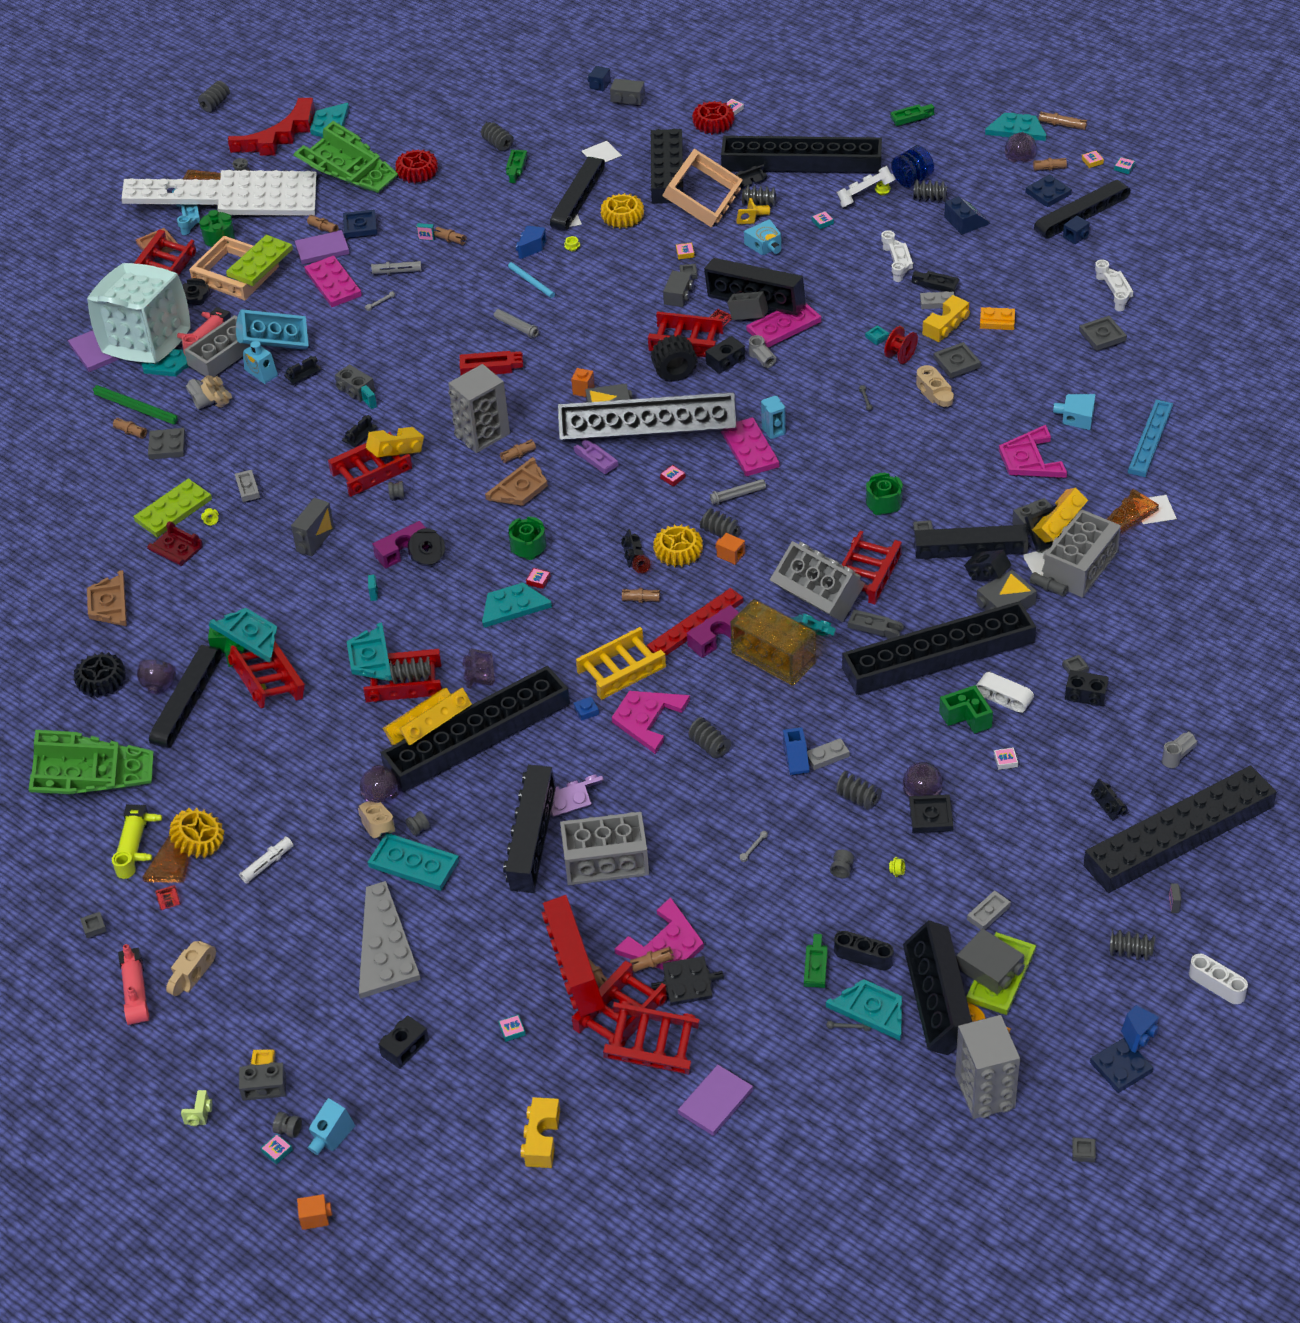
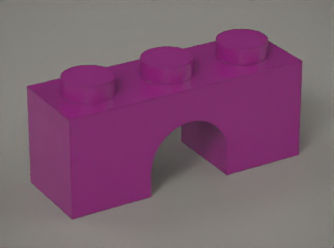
[372,521,431,569]
[687,605,746,658]

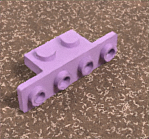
[551,775,604,817]

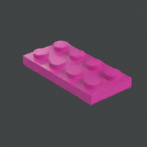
[304,256,362,307]
[746,303,821,347]
[721,417,779,477]

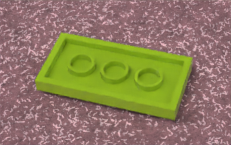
[226,235,293,286]
[133,478,212,538]
[966,932,1036,1015]

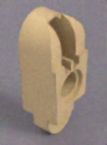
[916,365,954,407]
[358,801,395,838]
[166,941,216,996]

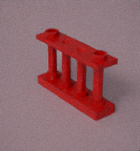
[134,229,196,276]
[648,311,724,357]
[328,432,412,497]
[842,531,902,605]
[228,641,305,709]
[363,649,442,702]
[572,960,667,1047]
[603,1001,699,1075]

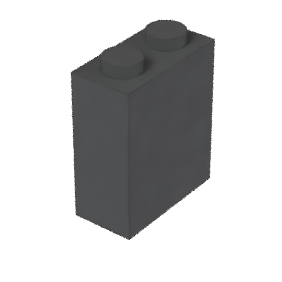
[956,928,1025,995]

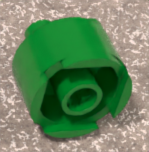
[199,210,235,247]
[866,473,903,515]
[508,516,547,560]

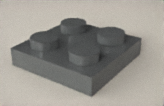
[1079,316,1127,351]
[933,342,981,378]
[148,428,186,460]

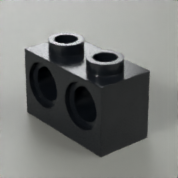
[1065,670,1109,707]

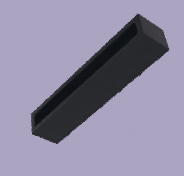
[914,525,1028,559]

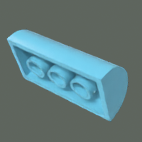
[236,309,309,350]

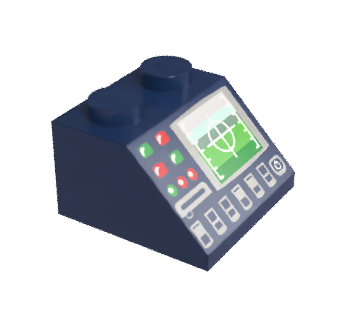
[944,197,990,235]

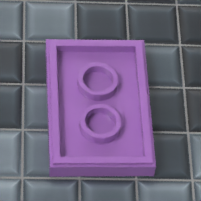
[295,230,349,264]
[68,330,120,372]
[678,1065,753,1136]

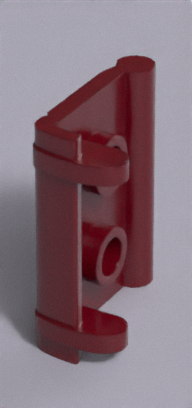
[147,521,203,566]

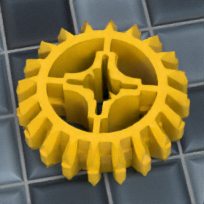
[601,193,644,229]
[653,524,703,568]
[169,807,224,859]

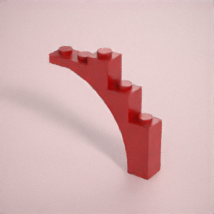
[228,98,315,156]

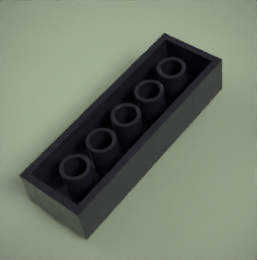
[650,128,684,204]
[704,258,806,315]
[503,764,556,893]
[903,920,972,1055]

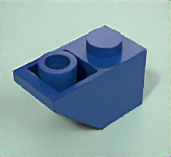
[516,225,547,259]
[783,727,810,775]
[1121,1005,1159,1053]

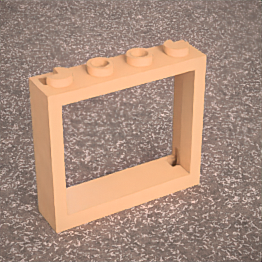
[662,149,743,227]
[189,236,279,300]

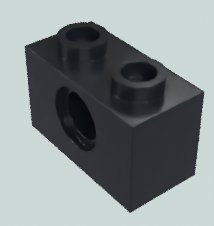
[705,336,745,374]
[964,550,1011,580]
[378,1015,429,1069]

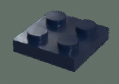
[1025,174,1072,208]
[343,209,377,238]
[1090,1038,1154,1093]

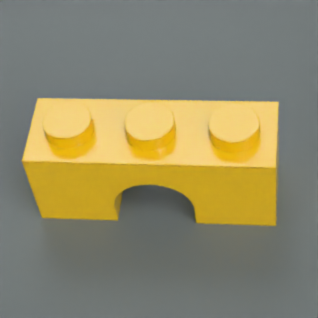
[922,295,970,342]
[366,427,424,457]
[1032,487,1088,543]
[521,1097,560,1168]

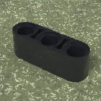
[834,931,894,971]

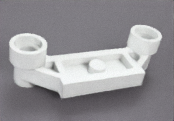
[837,166,896,208]
[881,231,913,282]
[1095,260,1133,311]

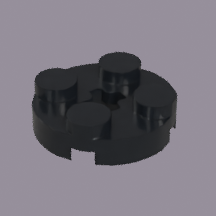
[181,278,210,305]
[408,528,445,566]

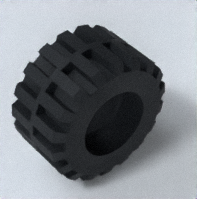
[651,335,698,382]

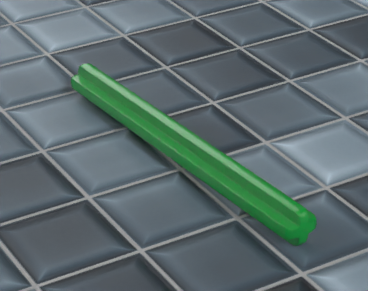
[93,385,178,425]

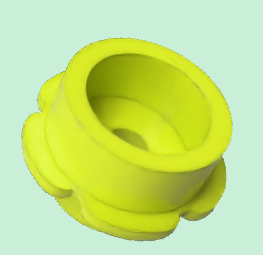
[875,181,891,195]
[564,236,580,251]
[201,508,219,525]
[889,857,905,877]

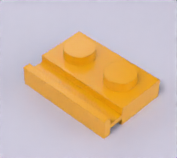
[980,307,1015,330]

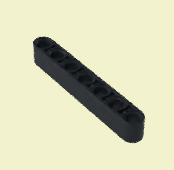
[550,156,605,230]
[1034,180,1131,239]
[149,645,222,748]

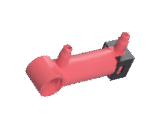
[177,307,231,355]
[118,944,150,1025]

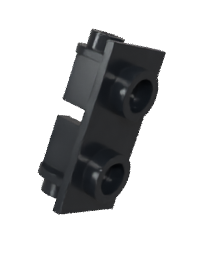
[735,164,767,189]
[284,356,322,385]
[342,415,377,447]
[621,529,645,567]
[1090,778,1128,821]

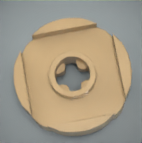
[201,375,232,408]

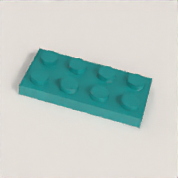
[368,832,459,891]

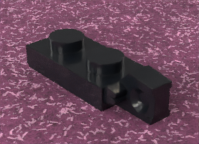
[912,271,960,293]

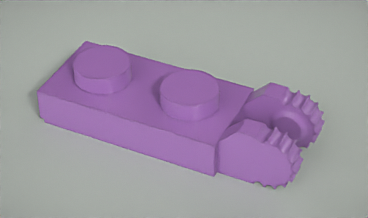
[573,439,618,474]

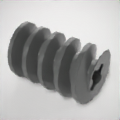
[198,81,230,113]
[481,122,514,151]
[913,179,947,202]
[742,185,776,208]
[700,508,741,537]
[390,657,431,684]
[688,717,731,758]
[836,771,882,810]
[1109,928,1155,961]

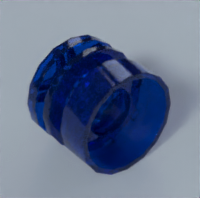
[891,145,934,188]

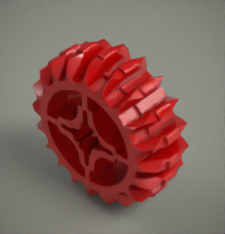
[692,101,734,135]
[395,149,438,184]

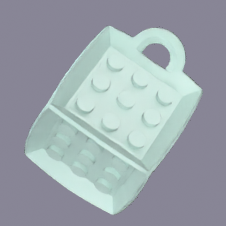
[87,263,190,363]

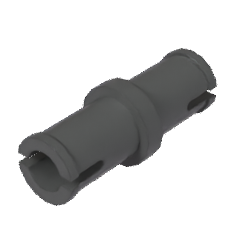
[1030,572,1068,597]

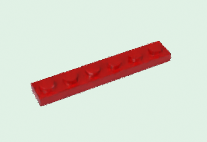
[647,588,744,656]

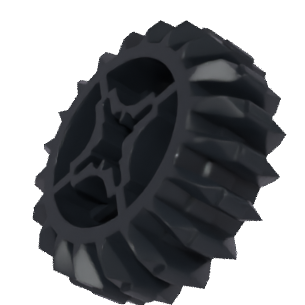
[74,652,126,698]

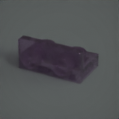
[462,648,495,689]

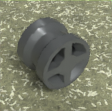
[232,158,250,171]
[388,481,405,500]
[405,811,430,836]

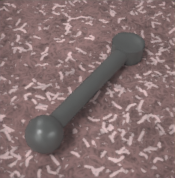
[859,385,873,411]
[826,1021,871,1031]

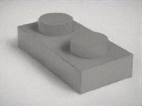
[920,291,954,309]
[234,470,260,502]
[807,738,850,770]
[967,890,1011,930]

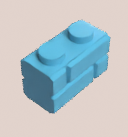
[761,396,786,439]

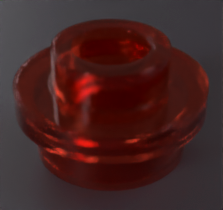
[632,555,651,573]

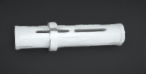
[239,836,294,884]

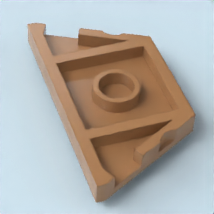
[485,457,548,506]
[87,570,127,626]

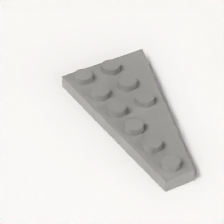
[359,881,421,999]

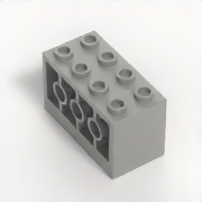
[448,364,510,453]
[1042,509,1121,598]
[770,541,865,623]
[560,812,649,885]
[955,1015,1020,1119]

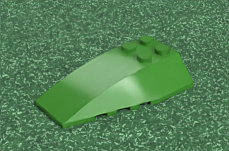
[294,121,398,193]
[29,730,154,794]

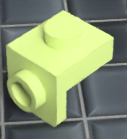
[181,1090,212,1126]

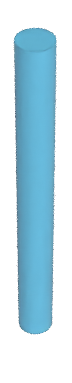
[508,262,555,298]

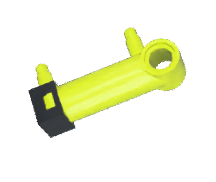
[112,804,162,879]

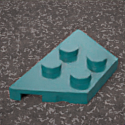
[310,103,349,138]
[985,113,1046,141]
[142,349,189,377]
[482,583,552,628]
[209,608,277,663]
[786,614,836,637]
[346,622,392,681]
[826,979,902,1041]

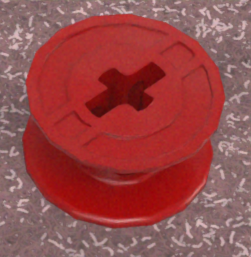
[884,326,918,364]

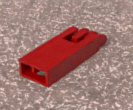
[460,351,523,375]

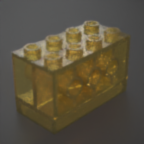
[730,599,816,686]

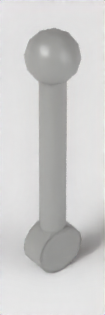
[365,291,395,311]
[740,831,768,862]

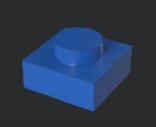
[574,697,599,721]

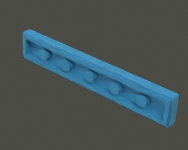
[1128,400,1173,477]

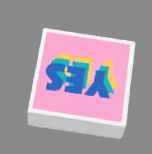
[727,99,744,116]
[994,748,1018,770]

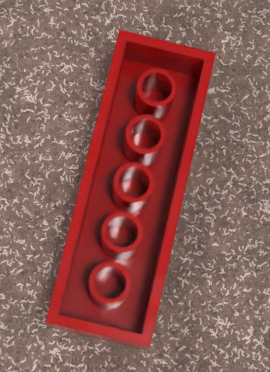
[541,895,605,1016]

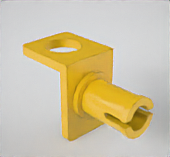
[736,198,770,224]

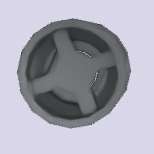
[830,849,854,878]
[273,1111,302,1138]

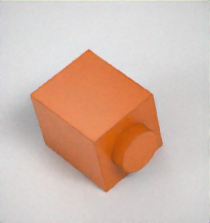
[571,368,595,397]
[715,533,745,565]
[297,1194,332,1230]

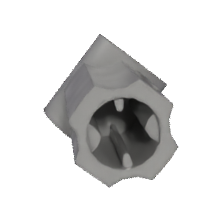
[749,335,776,368]
[186,379,215,410]
[1162,732,1197,768]

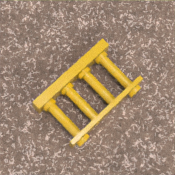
[576,627,666,700]
[383,688,472,745]

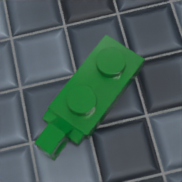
[890,104,934,126]
[506,150,527,183]
[804,934,828,988]

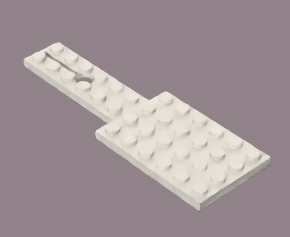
[122,170,317,216]

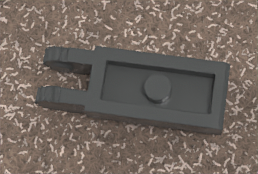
[848,609,904,639]

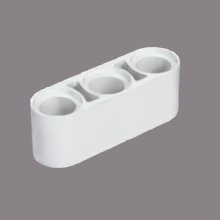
[976,672,1034,713]
[1189,954,1248,1004]

